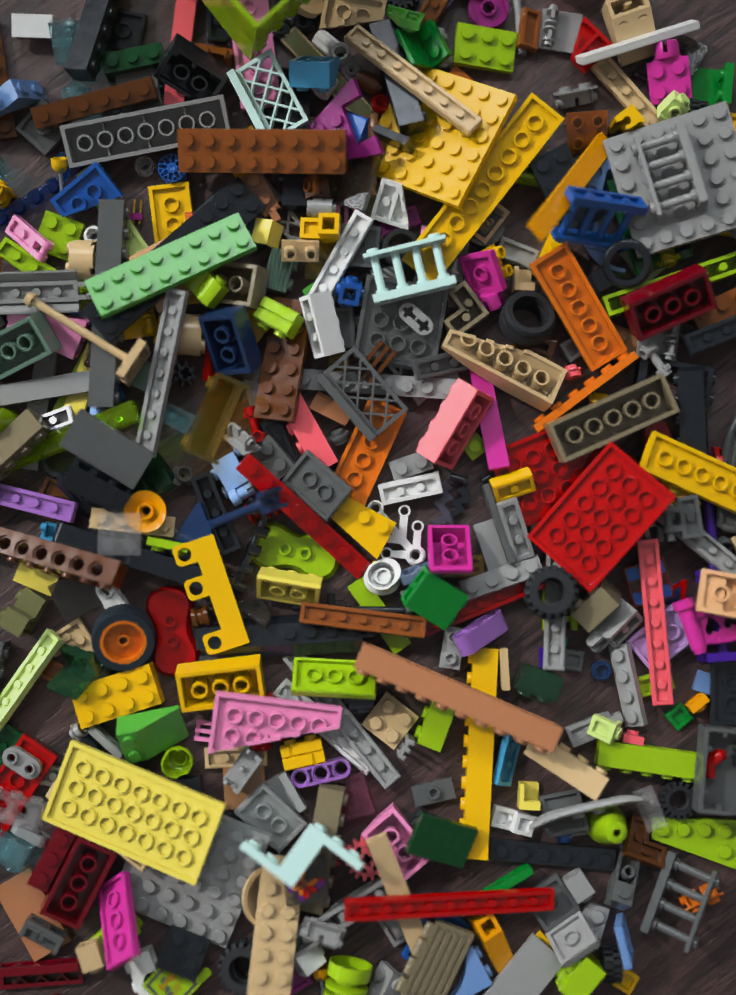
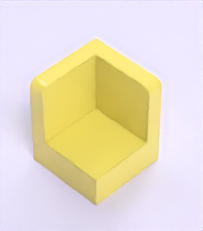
[251,218,284,248]
[517,780,541,811]

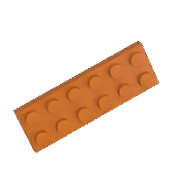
[528,242,628,372]
[335,396,407,506]

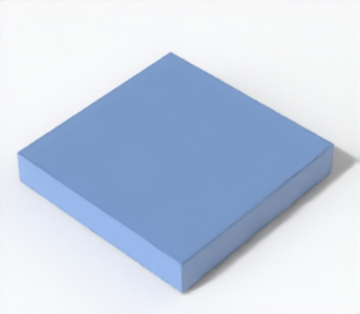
[614,912,634,970]

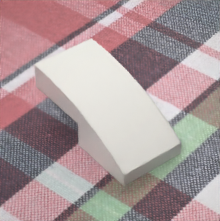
[490,804,537,837]

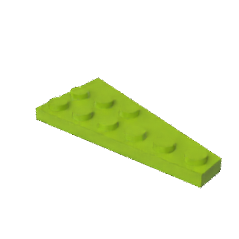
[650,816,736,869]

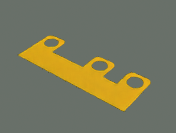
[172,534,250,655]

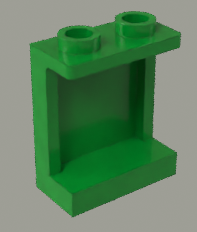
[400,565,469,631]

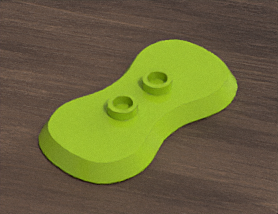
[252,522,339,581]

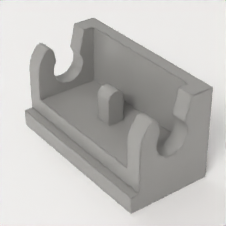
[223,745,264,795]

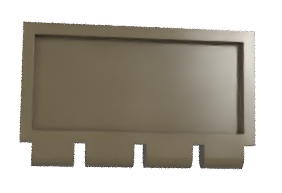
[395,918,475,995]

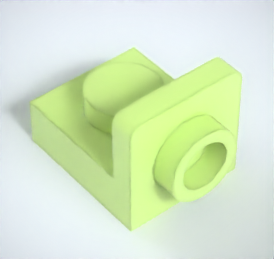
[587,713,623,744]

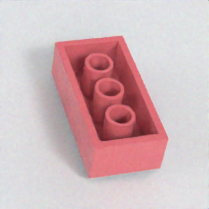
[416,378,495,470]

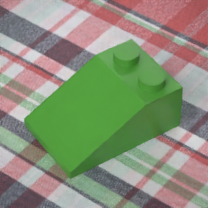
[116,705,189,763]

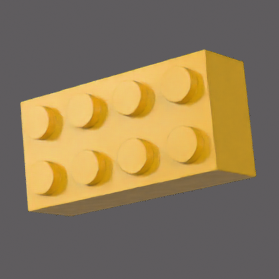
[175,654,266,713]
[69,661,165,729]

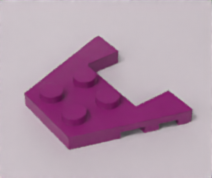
[309,78,385,161]

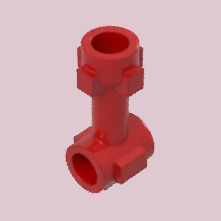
[243,406,266,444]

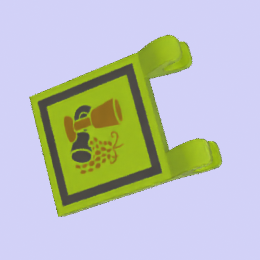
[141,967,212,995]

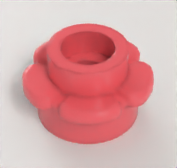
[565,364,582,380]

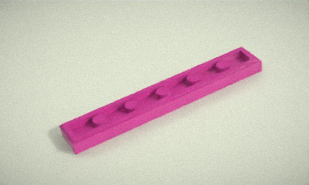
[469,369,510,471]

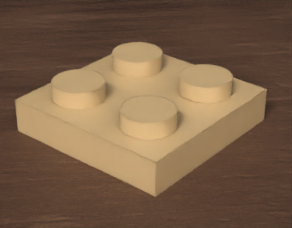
[361,691,419,750]

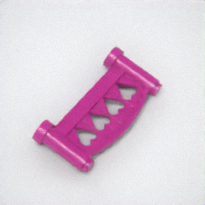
[672,597,736,655]

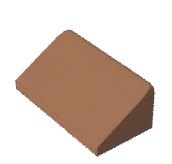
[309,391,350,427]

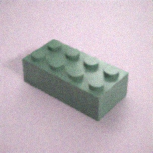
[0,311,62,380]

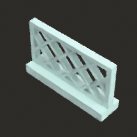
[227,49,310,129]

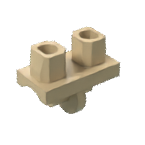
[281,239,319,262]

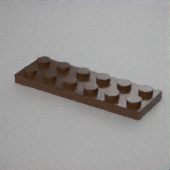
[253,297,309,423]

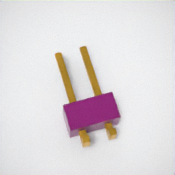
[130,199,144,224]

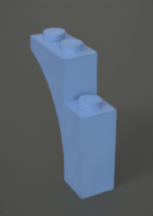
[0,79,47,117]
[450,942,493,995]

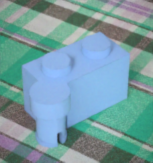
[211,452,256,507]

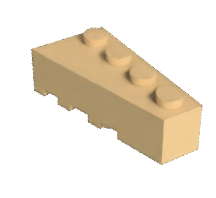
[523,742,610,801]

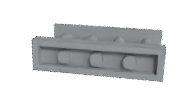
[630,120,709,221]

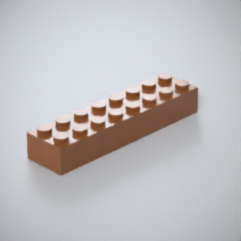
[177,128,348,174]

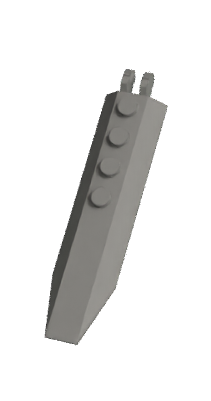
[0,270,92,315]

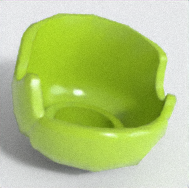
[161,745,194,780]

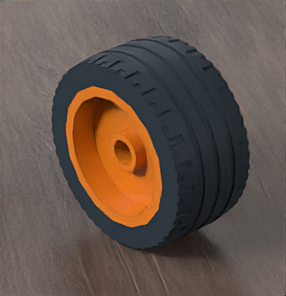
[91,604,155,671]

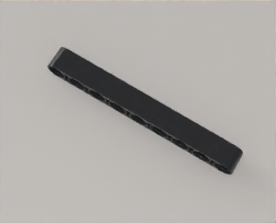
[52,520,236,590]

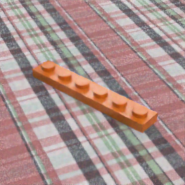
[531,351,639,433]

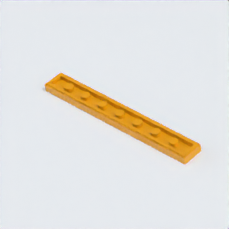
[527,132,607,241]

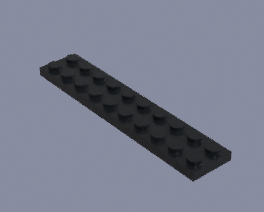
[81,177,266,344]

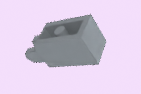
[586,598,644,654]

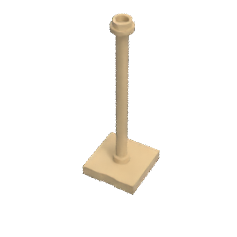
[23,292,151,387]

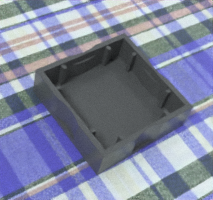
[692,724,736,816]

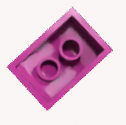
[427,525,473,573]

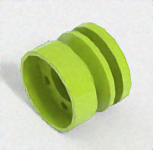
[323,955,372,995]

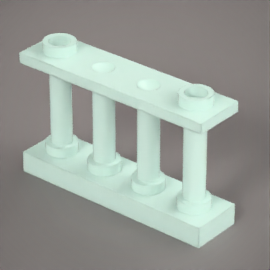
[363,233,457,307]

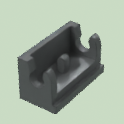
[18,913,69,956]

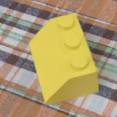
[256,566,323,606]

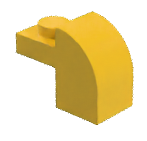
[299,213,341,243]

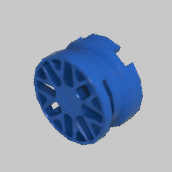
[158,154,188,184]

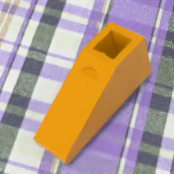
[467,914,513,974]

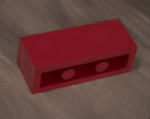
[27,826,76,893]

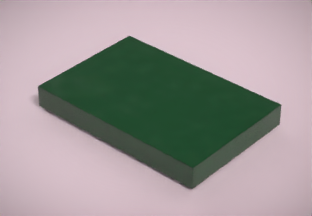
[405,812,479,868]

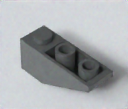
[604,840,640,911]

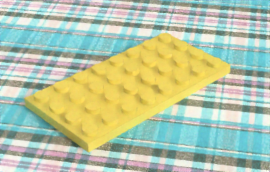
[42,740,227,886]

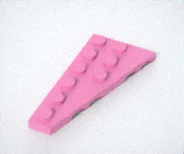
[208,690,342,754]

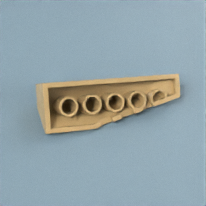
[441,329,567,412]

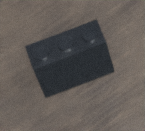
[154,33,230,100]

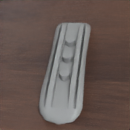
[529,795,650,830]

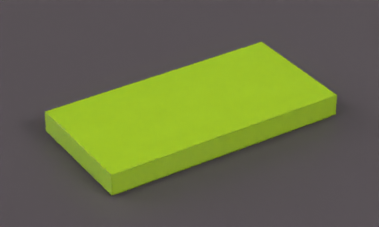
[291,657,376,700]

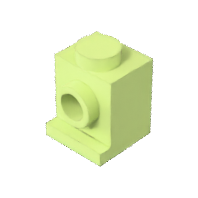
[657,90,690,121]

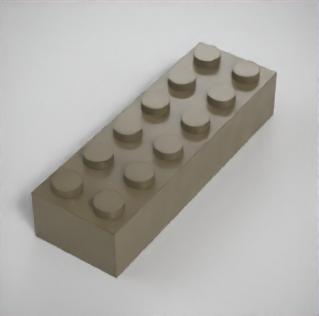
[543,373,680,463]

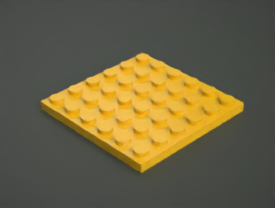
[377,66,518,209]

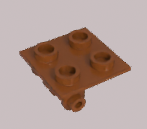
[564,110,608,154]

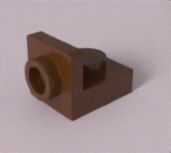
[303,174,331,199]

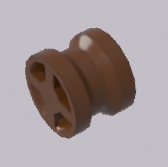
[190,605,212,629]

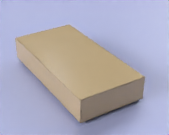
[498,647,510,691]

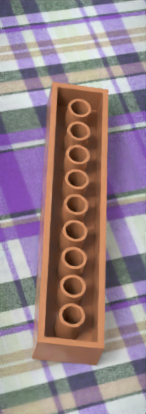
[353,641,563,754]

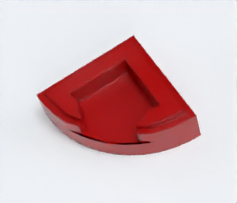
[711,446,724,462]

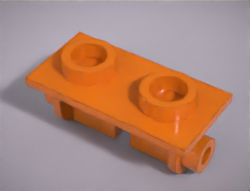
[678,883,724,914]

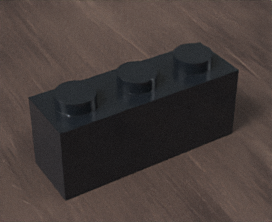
[61,457,132,515]

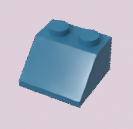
[289,56,340,92]

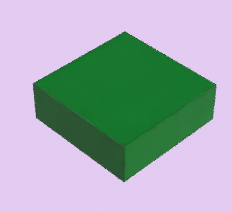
[663,702,694,731]

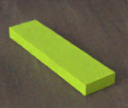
[347,575,411,654]

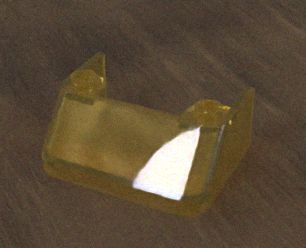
[180,373,251,465]

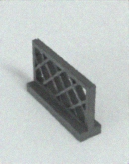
[316,346,409,442]

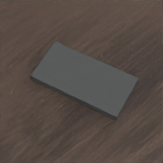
[59,409,155,489]

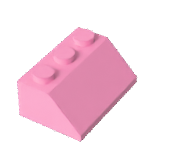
[361,802,429,881]

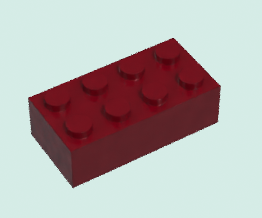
[620,263,718,342]
[40,835,117,930]

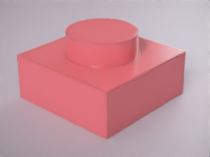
[619,729,645,746]

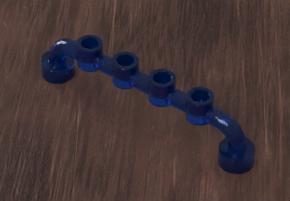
[0,151,70,226]

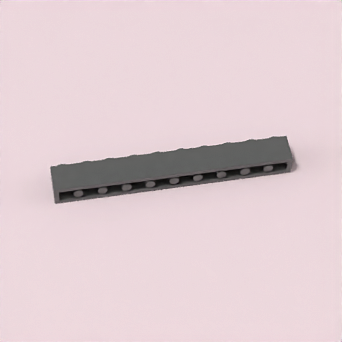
[88,199,131,410]

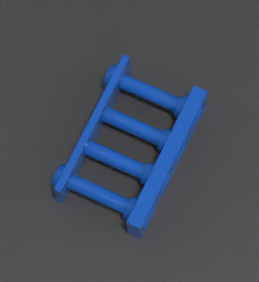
[550,185,649,251]

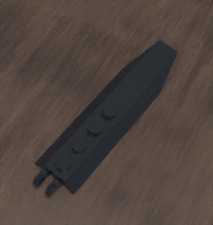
[196,614,379,658]

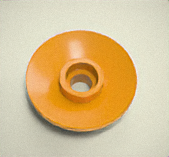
[124,490,167,532]

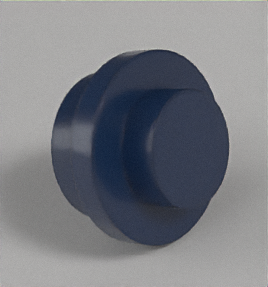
[591,660,612,681]

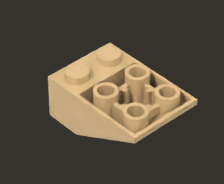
[601,0,656,67]

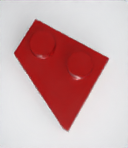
[570,17,613,75]

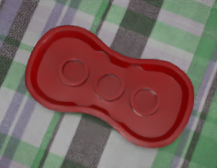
[146,585,200,677]

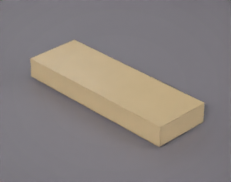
[204,745,268,769]

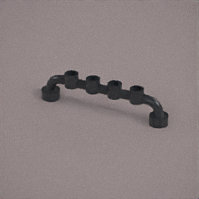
[206,498,270,608]

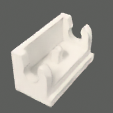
[11,13,57,39]

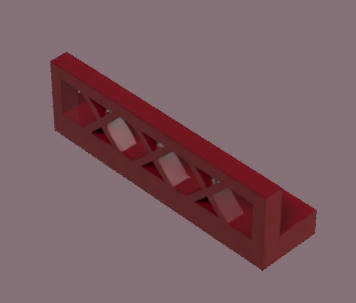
[0,957,85,990]

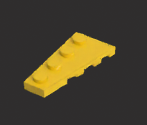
[332,497,396,559]

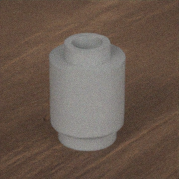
[307,198,336,218]

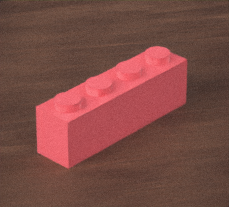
[286,393,339,468]

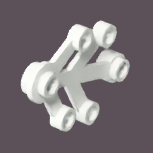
[367,500,426,566]

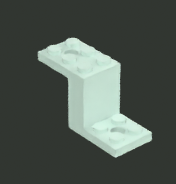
[239,822,364,888]

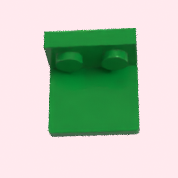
[395,19,452,69]
[689,62,735,107]

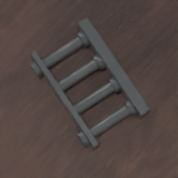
[640,849,722,953]

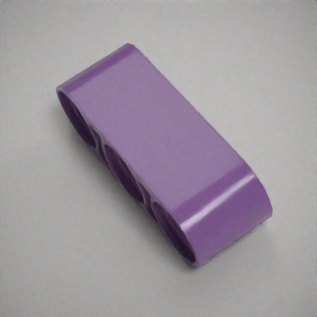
[453,609,509,657]
[291,756,351,788]

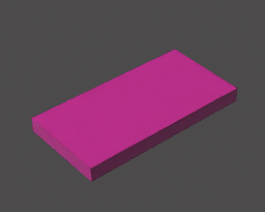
[98,871,141,971]

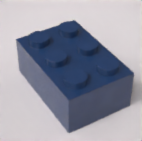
[198,305,263,376]

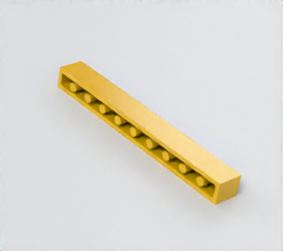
[459,647,499,860]

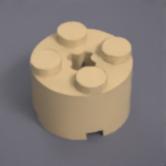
[65,240,97,282]
[177,313,206,356]

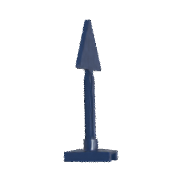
[173,486,289,549]

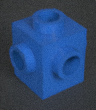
[335,276,365,307]

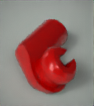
[705,749,727,778]

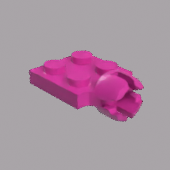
[646,39,693,105]
[458,249,507,312]

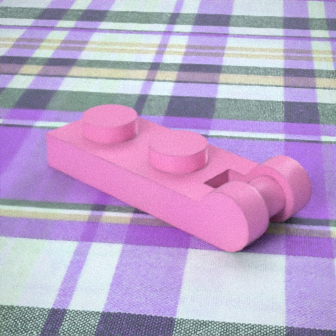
[5,214,55,263]

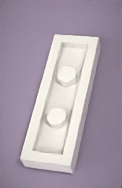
[378,471,443,505]

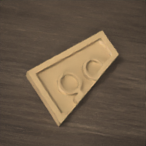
[319,0,388,30]

